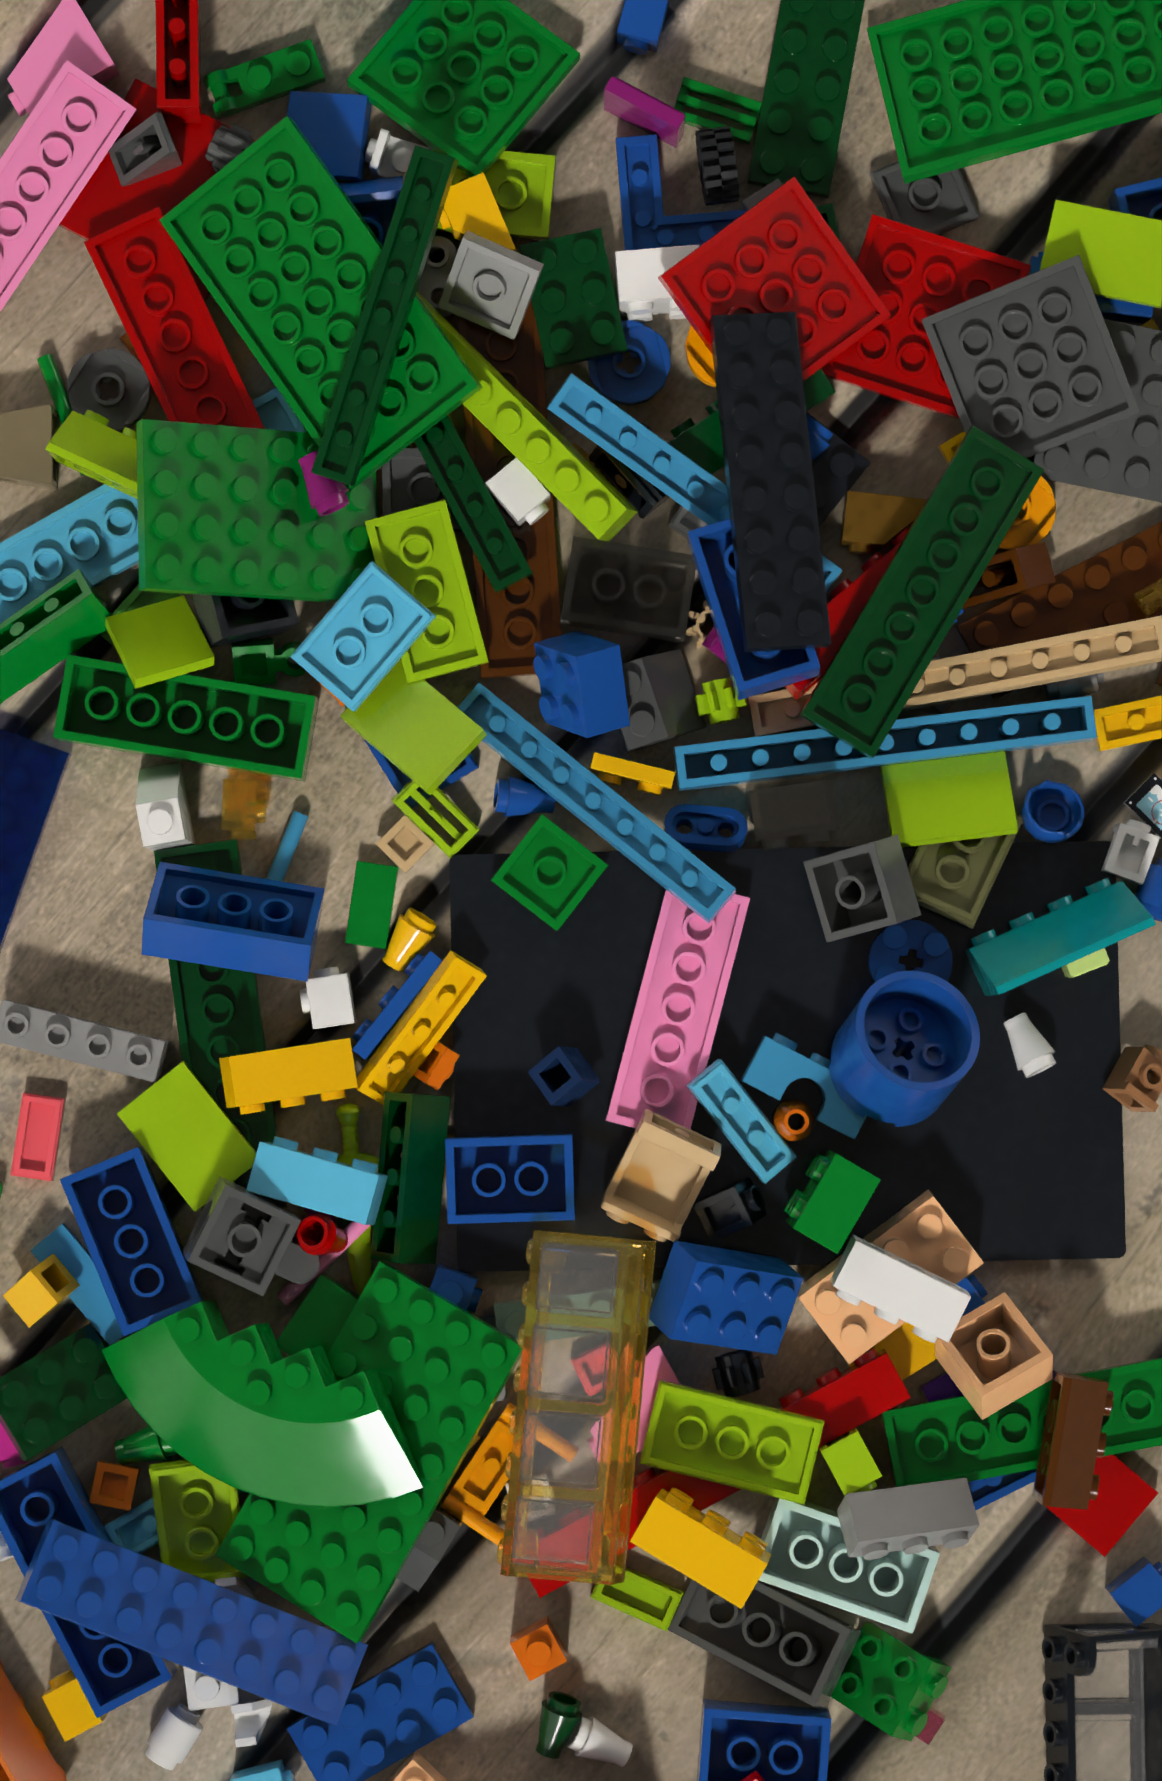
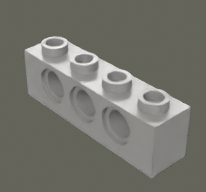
[0,1000,170,1082]

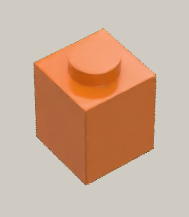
[510,1616,567,1681]

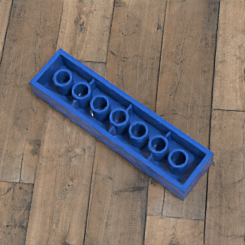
[15,1519,368,1726]

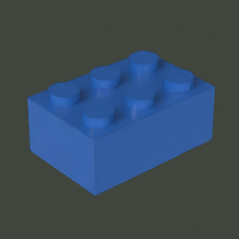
[445,1134,575,1224]
[648,1241,803,1355]
[697,1699,832,1781]

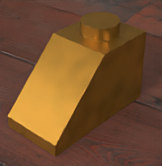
[840,491,927,555]

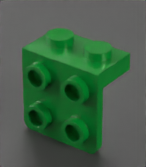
[831,1623,952,1741]

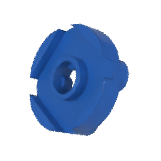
[587,320,671,406]
[868,920,953,982]

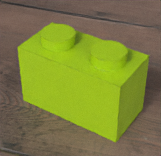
[819,1428,882,1496]

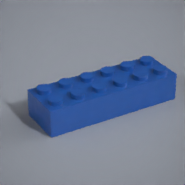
[0,1447,178,1718]

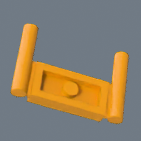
[440,1402,579,1554]

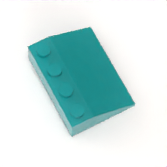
[964,878,1156,996]

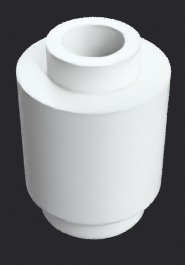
[145,1703,203,1770]

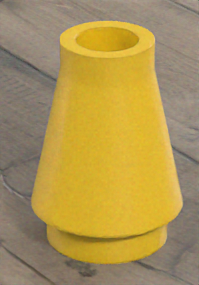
[382,908,437,972]

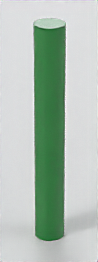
[37,354,84,476]

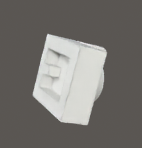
[365,128,430,182]
[1101,819,1160,885]

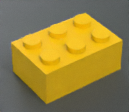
[630,1487,771,1609]

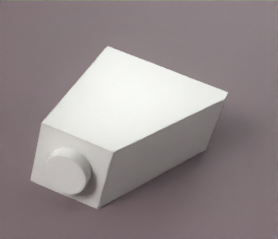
[136,762,195,851]

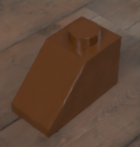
[963,542,1056,609]

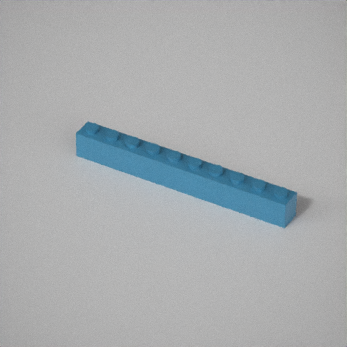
[673,696,1097,792]

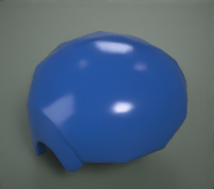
[1021,780,1085,843]

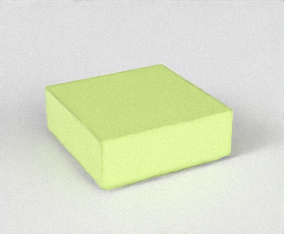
[1062,948,1110,978]

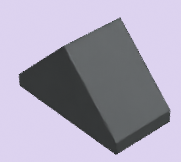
[108,112,182,187]

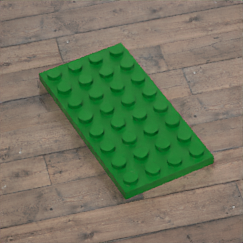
[867,0,1162,184]
[159,116,483,489]
[216,1261,526,1644]

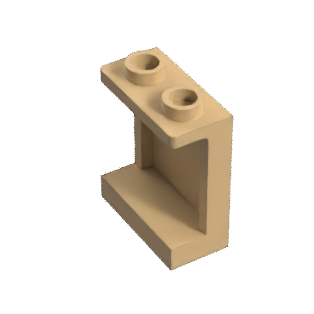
[601,1109,722,1242]

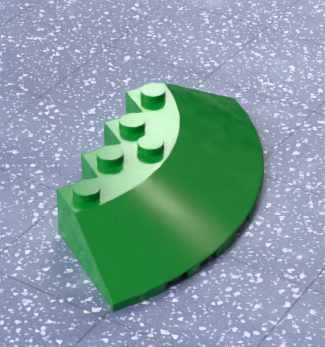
[102,1300,425,1507]

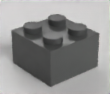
[803,834,921,942]

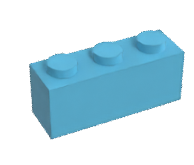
[246,1136,388,1225]

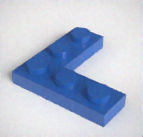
[615,134,746,251]

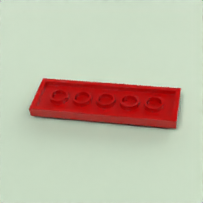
[84,206,265,429]

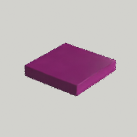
[604,76,685,148]

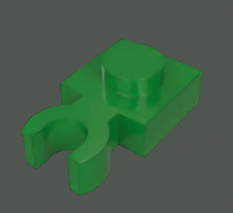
[231,638,305,685]

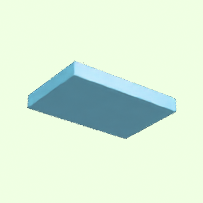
[290,561,437,712]

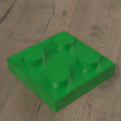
[491,814,608,931]

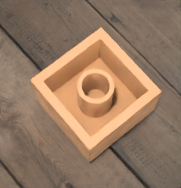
[935,1292,1053,1420]

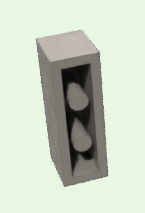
[837,1478,980,1560]

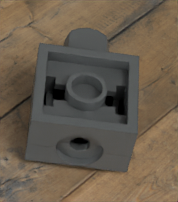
[182,1176,320,1296]

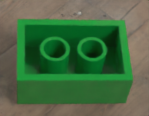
[784,1149,881,1254]

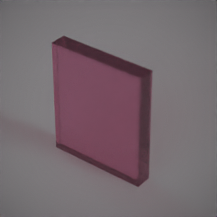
[915,1710,945,1745]

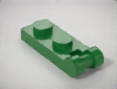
[203,39,326,118]

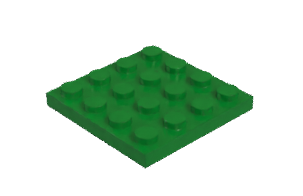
[347,0,580,178]

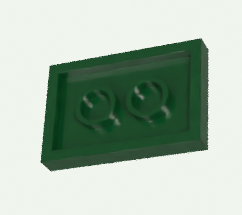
[519,228,627,370]
[0,1323,127,1462]

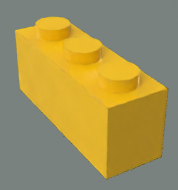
[219,1038,358,1115]

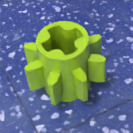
[695,677,747,725]

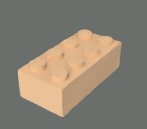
[798,1189,984,1364]

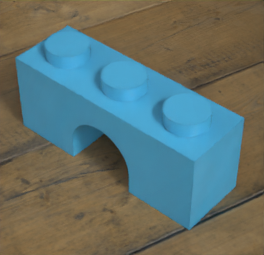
[740,1033,867,1140]

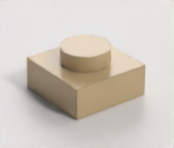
[376,815,435,873]

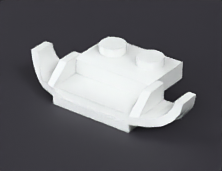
[183,1577,273,1748]

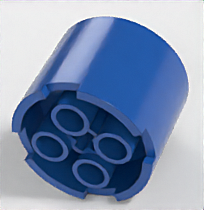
[829,971,980,1127]

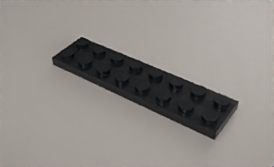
[709,312,831,652]

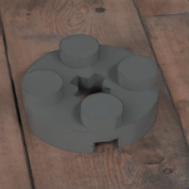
[67,348,152,433]

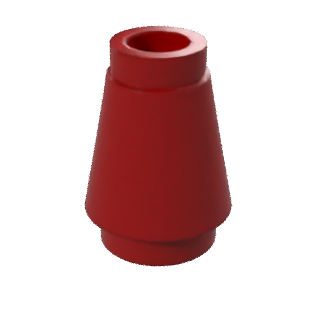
[297,1213,348,1255]

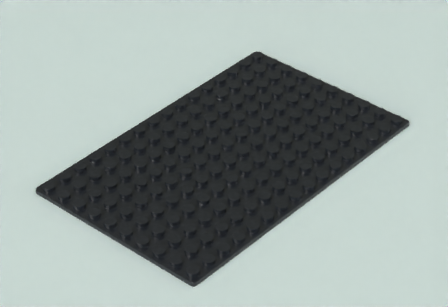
[449,841,1126,1272]

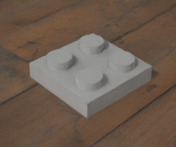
[438,231,544,340]

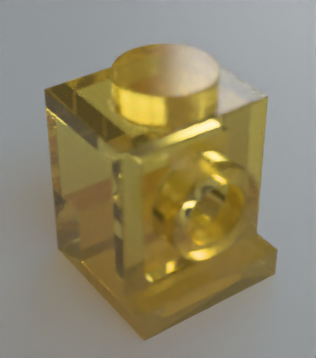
[221,779,268,840]

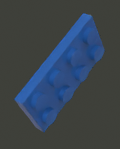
[286,1641,474,1781]

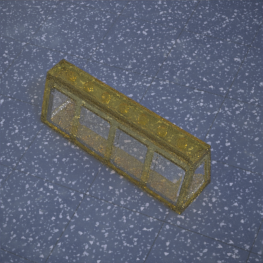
[497,1230,656,1585]

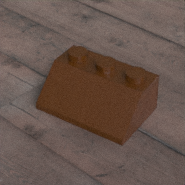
[1032,1371,1114,1510]

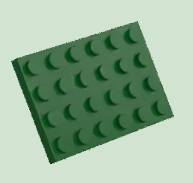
[136,419,377,603]

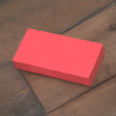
[10,1092,66,1181]

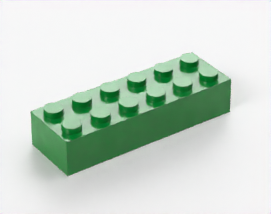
[53,655,319,782]

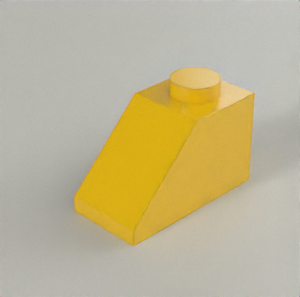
[439,172,516,252]

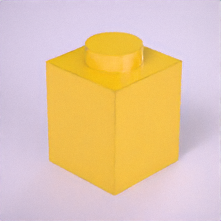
[3,1253,80,1328]
[42,1669,108,1742]

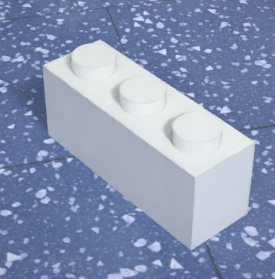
[830,1235,971,1343]

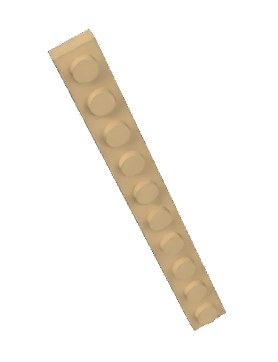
[748,616,1162,737]

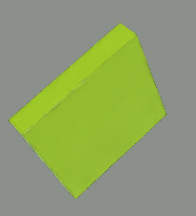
[105,595,215,689]

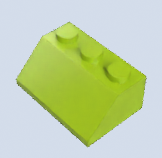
[45,409,138,500]

